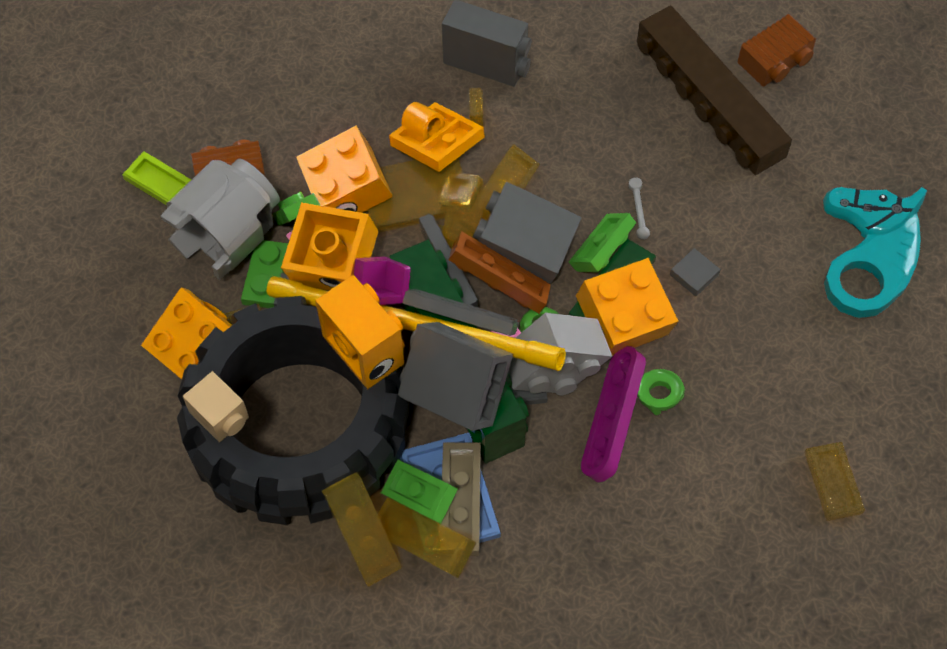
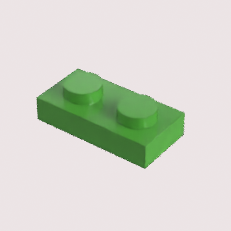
[272,191,320,226]
[569,213,636,272]
[241,240,288,308]
[381,459,458,524]

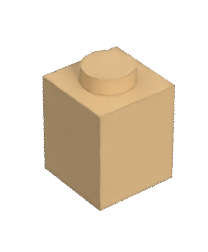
[182,371,249,443]

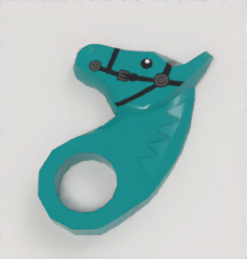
[823,187,927,318]

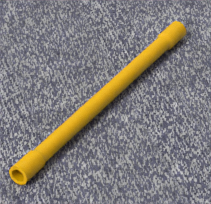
[267,276,566,371]

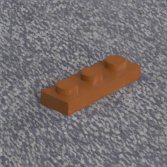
[448,231,551,314]

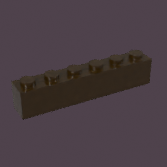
[637,5,792,176]

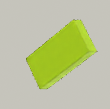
[122,151,191,205]

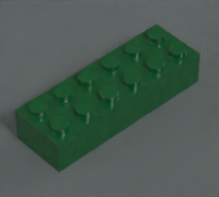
[389,239,529,464]

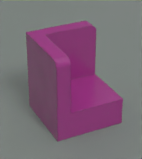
[354,256,410,305]

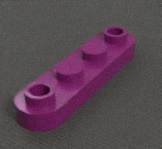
[581,346,646,482]

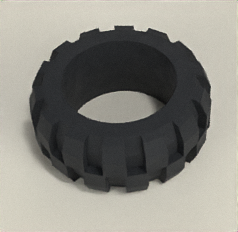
[177,296,410,525]

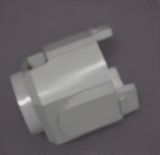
[161,158,280,280]

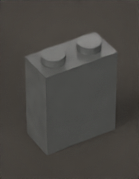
[442,0,532,87]
[473,181,582,284]
[398,322,513,431]

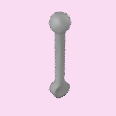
[629,178,650,240]

